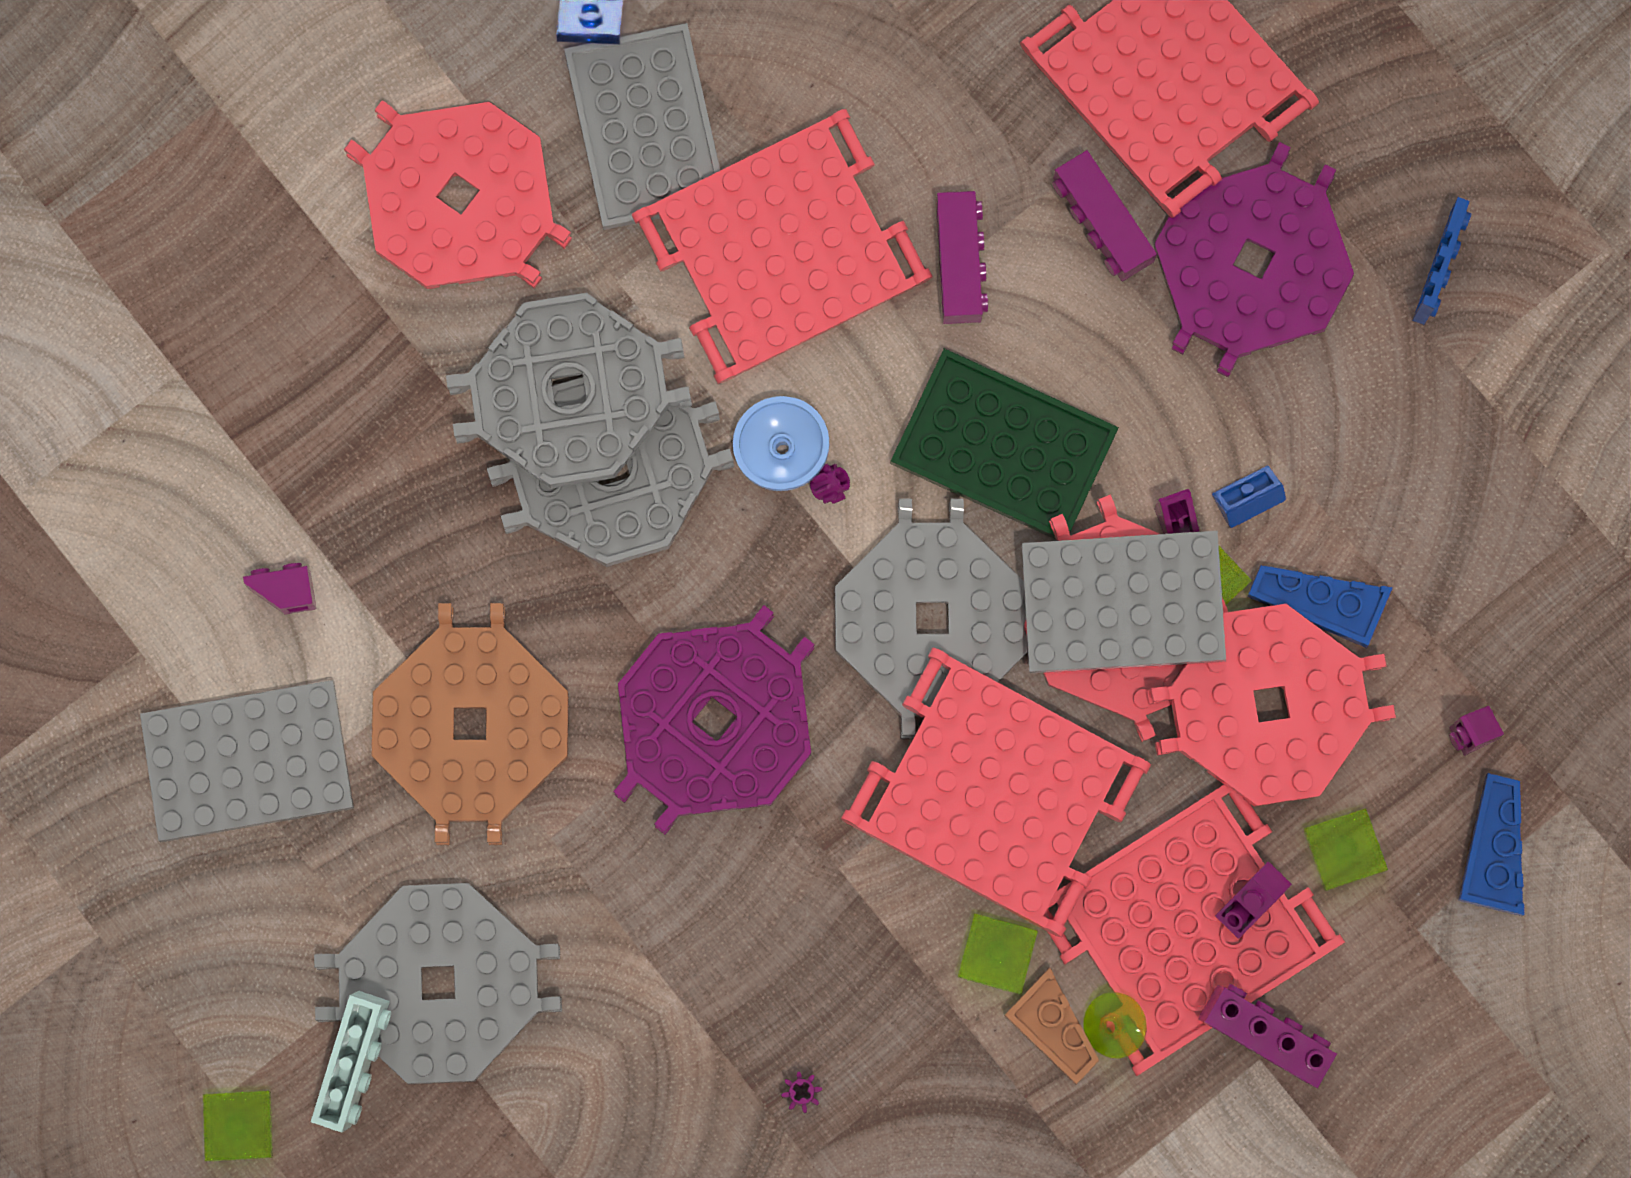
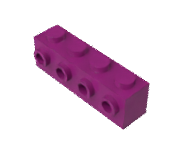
[1052,150,1157,282]
[936,191,988,324]
[1198,984,1337,1089]

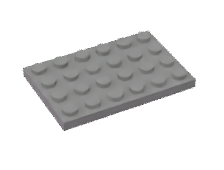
[564,23,720,230]
[1022,531,1226,673]
[140,680,354,843]

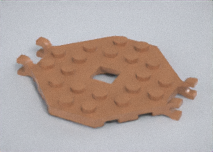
[372,603,569,845]

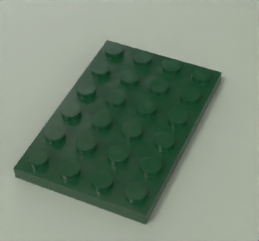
[890,348,1119,539]

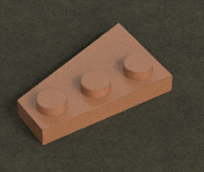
[1004,968,1099,1085]

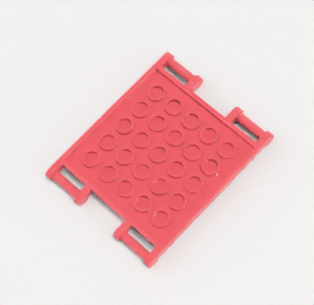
[1020,0,1319,218]
[631,109,933,384]
[841,648,1151,938]
[1044,785,1345,1076]

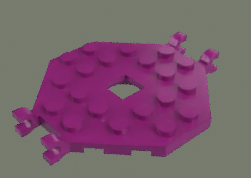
[1154,142,1354,378]
[613,605,815,835]

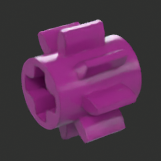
[810,464,850,504]
[781,1071,822,1114]

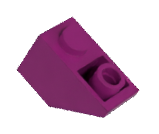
[243,563,317,615]
[1449,706,1504,756]
[1215,861,1292,939]

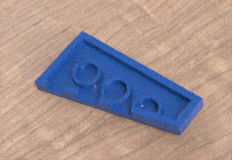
[1412,197,1472,325]
[1247,565,1392,648]
[1458,773,1525,916]

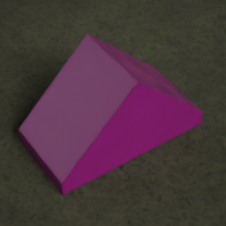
[1154,489,1200,534]

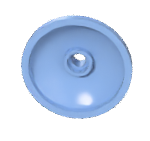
[733,396,830,491]

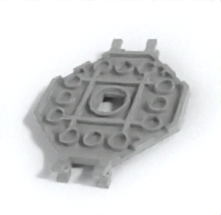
[446,293,692,488]
[487,377,734,567]
[835,499,1028,739]
[314,883,562,1084]

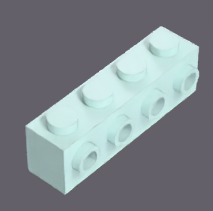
[311,991,391,1133]

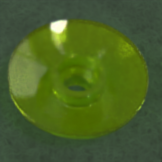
[1084,992,1147,1058]

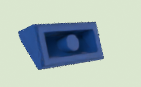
[1212,465,1286,528]

